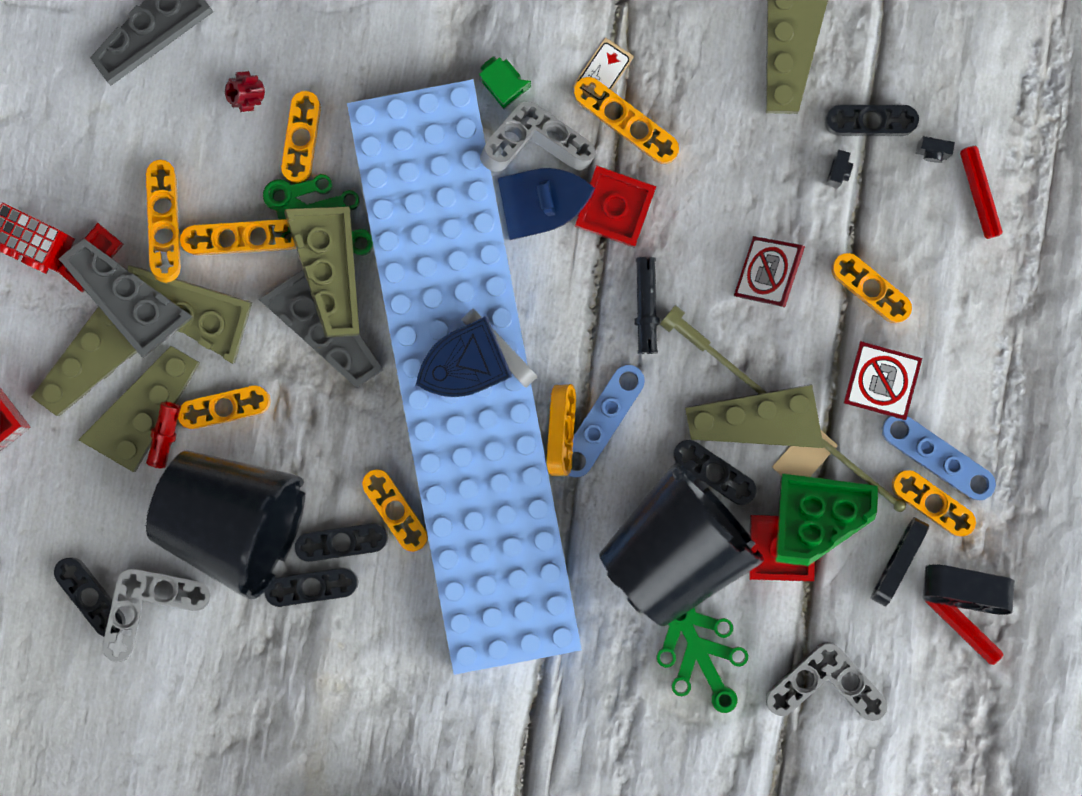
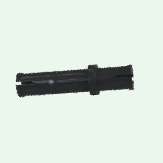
[634,257,660,354]

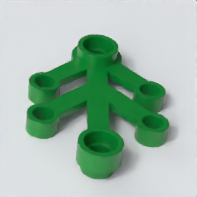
[263,174,374,256]
[656,608,748,713]

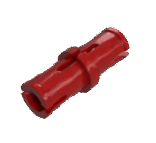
[146,401,181,469]

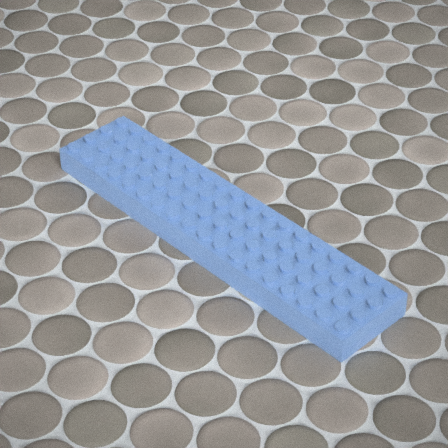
[347,79,582,675]

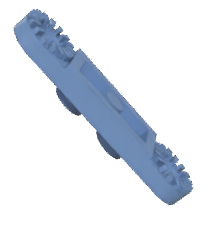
[569,365,645,478]
[882,416,996,500]

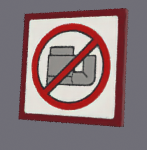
[734,236,805,308]
[843,341,923,420]

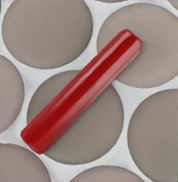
[960,146,1003,239]
[925,601,1004,665]

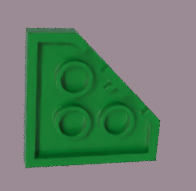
[775,473,878,566]

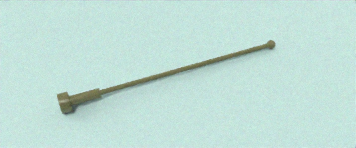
[659,305,906,512]

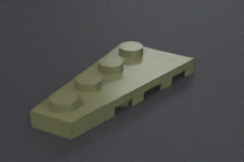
[766,0,828,114]
[284,207,360,337]
[31,306,137,416]
[79,346,200,472]
[685,384,824,448]

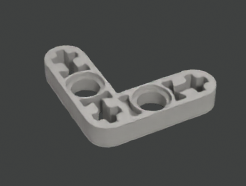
[480,101,596,172]
[103,569,210,662]
[766,642,887,721]

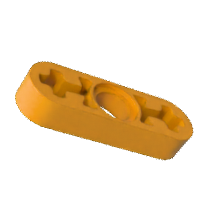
[281,91,321,184]
[831,253,912,324]
[547,384,576,476]
[178,385,271,429]
[362,469,428,552]
[892,470,976,537]

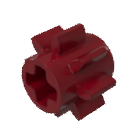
[225,71,265,112]

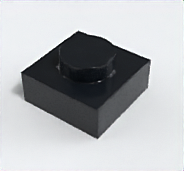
[916,136,955,163]
[826,150,853,188]

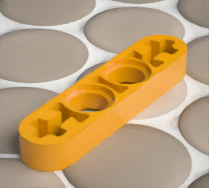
[574,77,679,164]
[146,160,181,283]
[180,219,296,255]

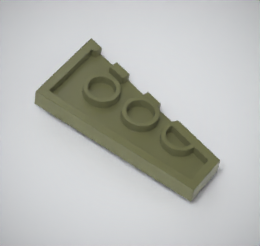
[127,265,253,364]

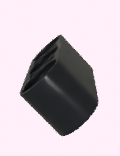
[923,564,1015,615]

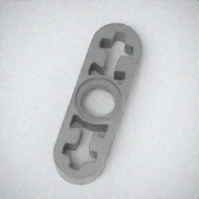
[461,309,538,388]

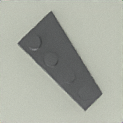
[90,0,213,86]
[59,238,193,358]
[258,270,383,388]

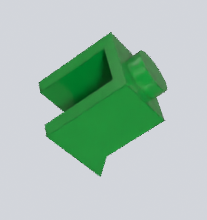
[479,56,531,109]

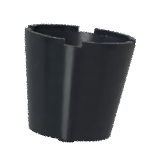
[146,450,306,600]
[599,462,764,627]

